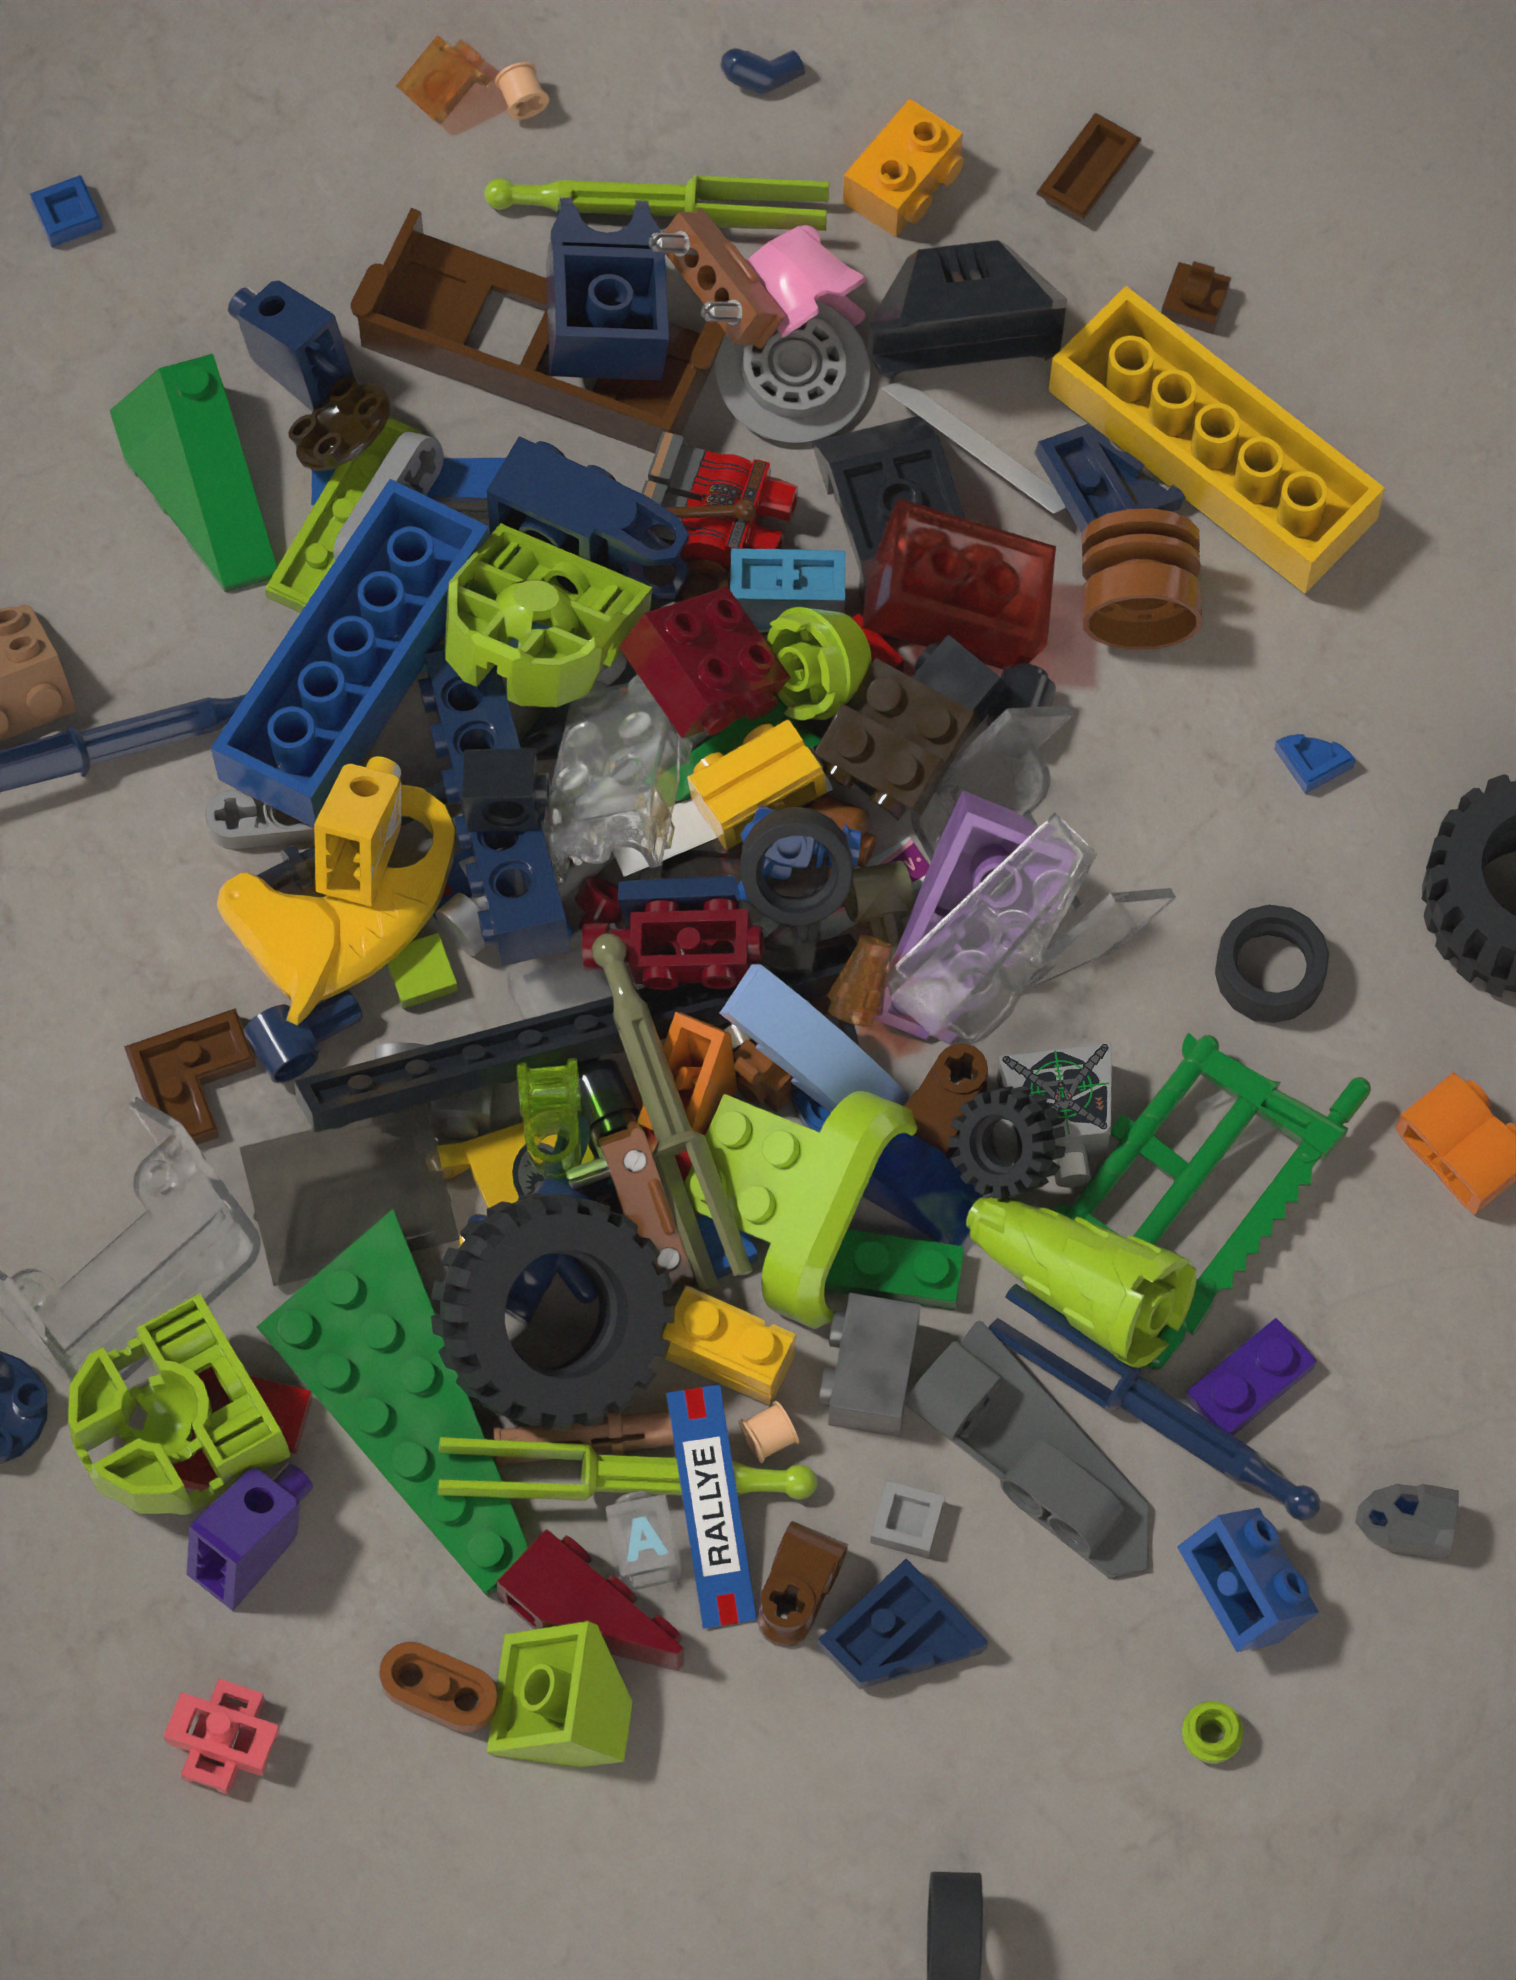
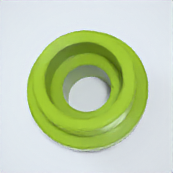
[1181,1701,1244,1763]

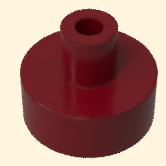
[575,876,625,930]

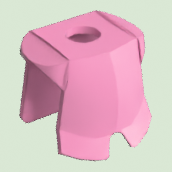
[746,225,867,338]

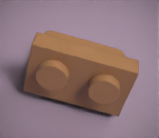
[0,605,78,742]

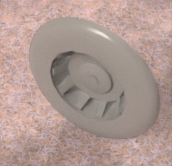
[715,301,870,443]

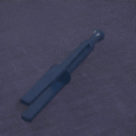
[0,694,246,792]
[988,1284,1320,1521]

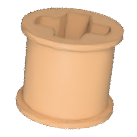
[495,62,549,120]
[738,1401,799,1463]

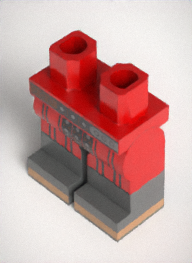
[641,431,798,573]

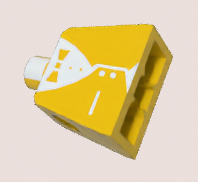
[314,756,401,907]

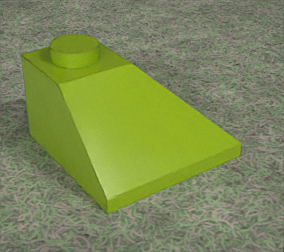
[486,1621,633,1767]

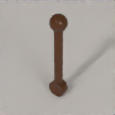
[665,499,756,522]

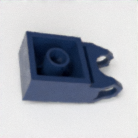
[546,197,669,381]
[487,436,689,600]

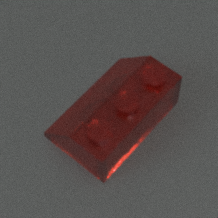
[862,499,1056,670]

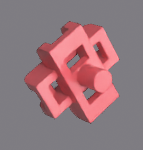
[164,1678,280,1795]

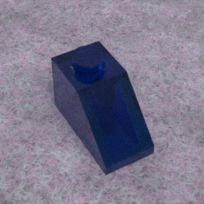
[862,1133,984,1246]

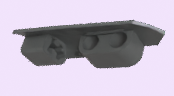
[905,1320,1149,1578]

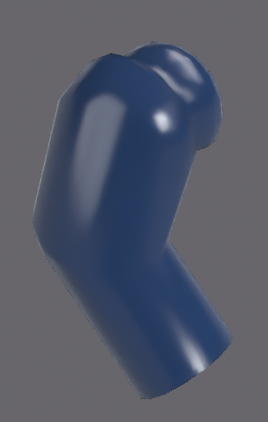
[721,48,805,95]

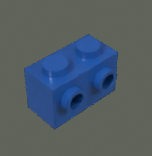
[1177,1508,1319,1652]

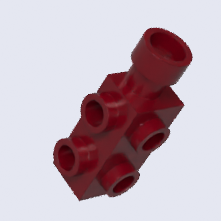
[582,899,764,991]

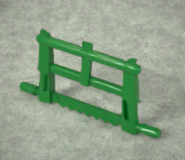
[1052,1032,1371,1370]

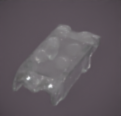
[543,675,693,884]

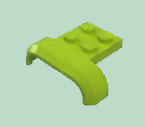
[684,1091,917,1329]

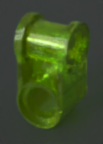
[517,1058,582,1179]

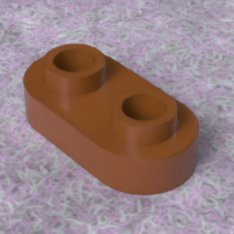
[379,1642,498,1732]

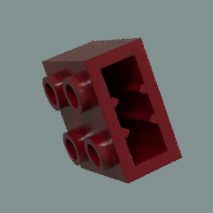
[619,586,791,739]

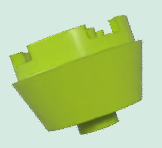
[766,607,872,720]

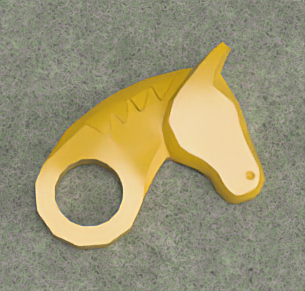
[217,785,456,1026]

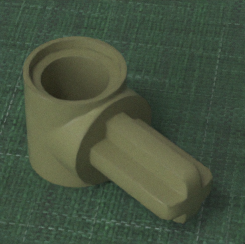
[843,861,913,976]

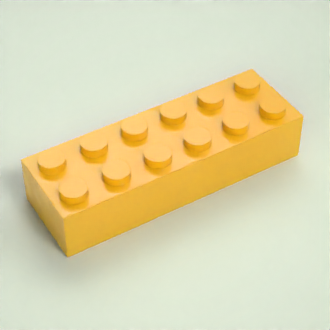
[1048,286,1385,594]

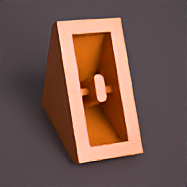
[637,1012,737,1134]

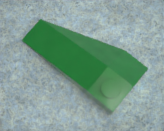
[110,354,277,592]

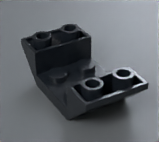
[812,415,984,639]

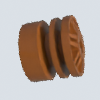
[1081,508,1202,650]

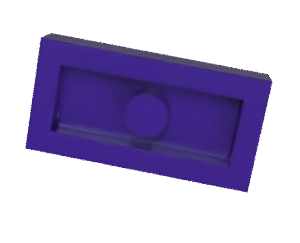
[1185,1318,1316,1436]

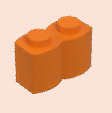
[1395,1073,1516,1215]

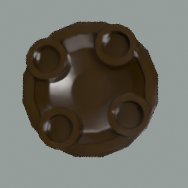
[288,375,391,471]

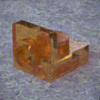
[396,35,493,124]

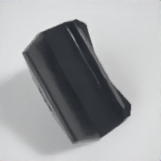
[867,240,1067,379]

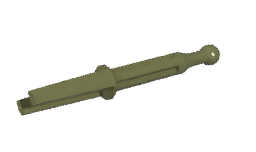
[591,934,753,1292]

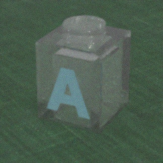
[605,1491,681,1591]

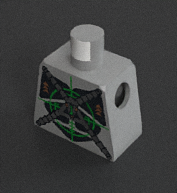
[997,1043,1112,1188]

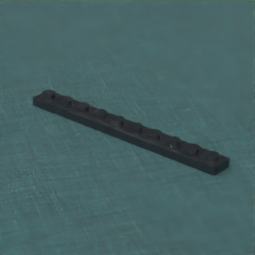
[294,933,873,1133]

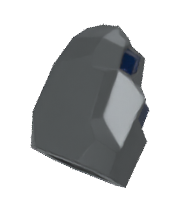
[1355,1484,1459,1558]

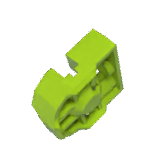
[445,524,652,707]
[68,1293,291,1515]

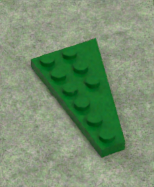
[256,1209,530,1597]

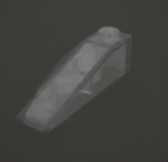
[886,812,1097,1048]

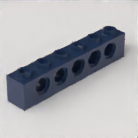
[418,650,571,967]

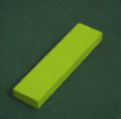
[265,417,422,613]

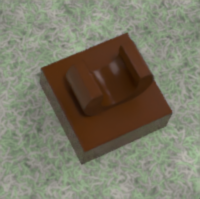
[1161,261,1231,334]

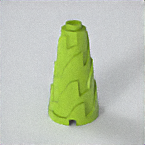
[966,1195,1196,1368]

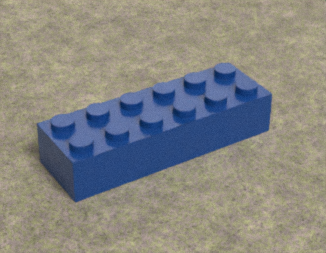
[211,479,490,827]

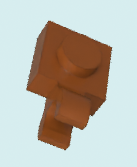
[733,1039,792,1112]

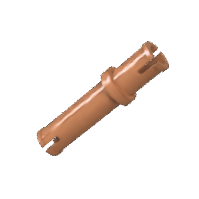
[494,1410,675,1467]

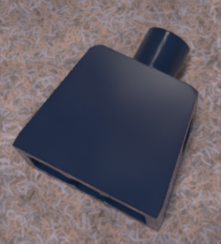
[228,280,354,412]

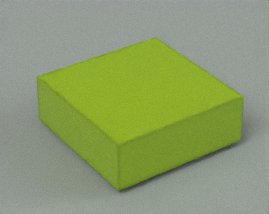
[386,933,458,1009]

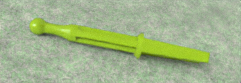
[484,175,830,231]
[437,1437,818,1501]

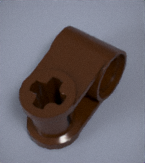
[895,1043,988,1164]
[757,1521,848,1647]

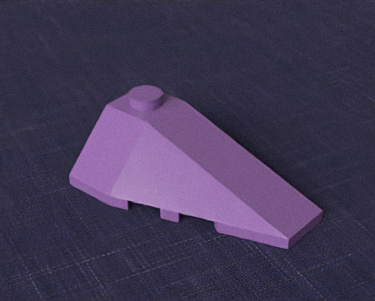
[871,790,1076,1040]

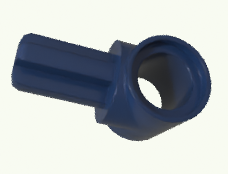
[244,991,363,1083]

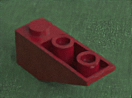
[497,1529,684,1671]

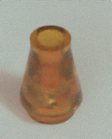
[827,935,893,1027]

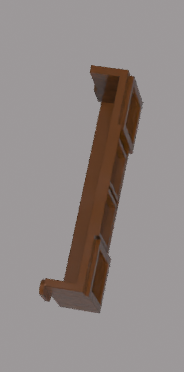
[350,208,726,454]

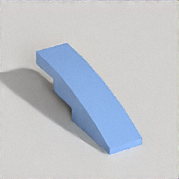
[719,964,910,1150]

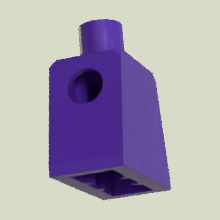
[186,1463,313,1611]

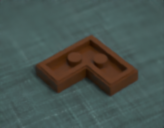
[124,1008,256,1157]

